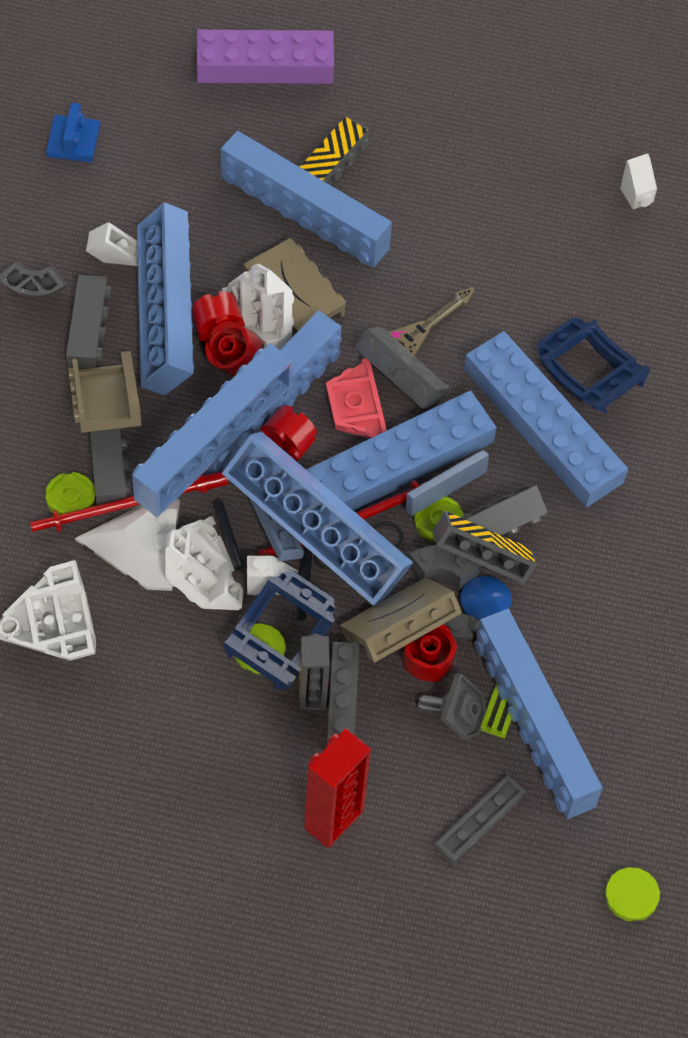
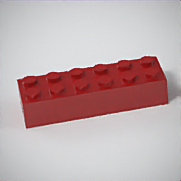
[304,728,371,849]

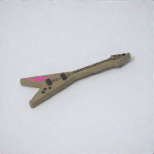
[388,287,474,356]

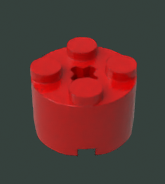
[191,291,246,343]
[206,321,262,376]
[259,405,317,462]
[403,624,457,682]

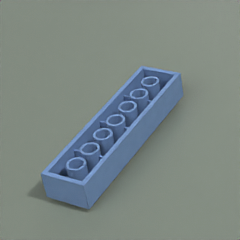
[221,131,392,268]
[137,202,194,395]
[204,310,342,475]
[464,331,628,508]
[132,343,293,518]
[306,390,497,511]
[222,431,413,606]
[474,608,602,819]

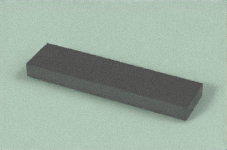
[434,775,527,865]

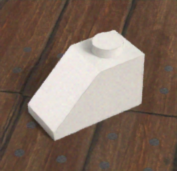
[620,153,657,209]
[86,222,138,266]
[247,556,298,595]

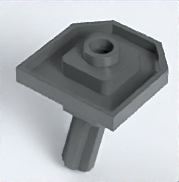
[418,673,487,739]

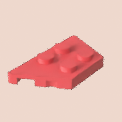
[326,358,387,438]

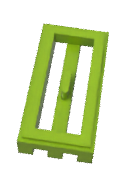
[481,683,512,739]

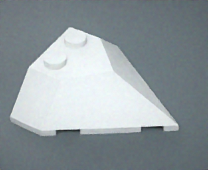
[219,264,294,350]
[75,499,180,591]
[165,516,243,610]
[0,560,96,661]

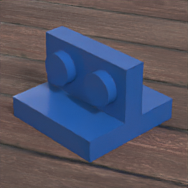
[46,103,101,163]

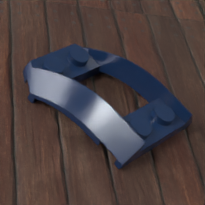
[537,318,650,414]
[223,570,335,689]

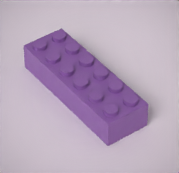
[197,30,334,84]

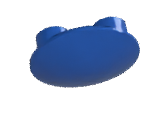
[461,576,512,621]

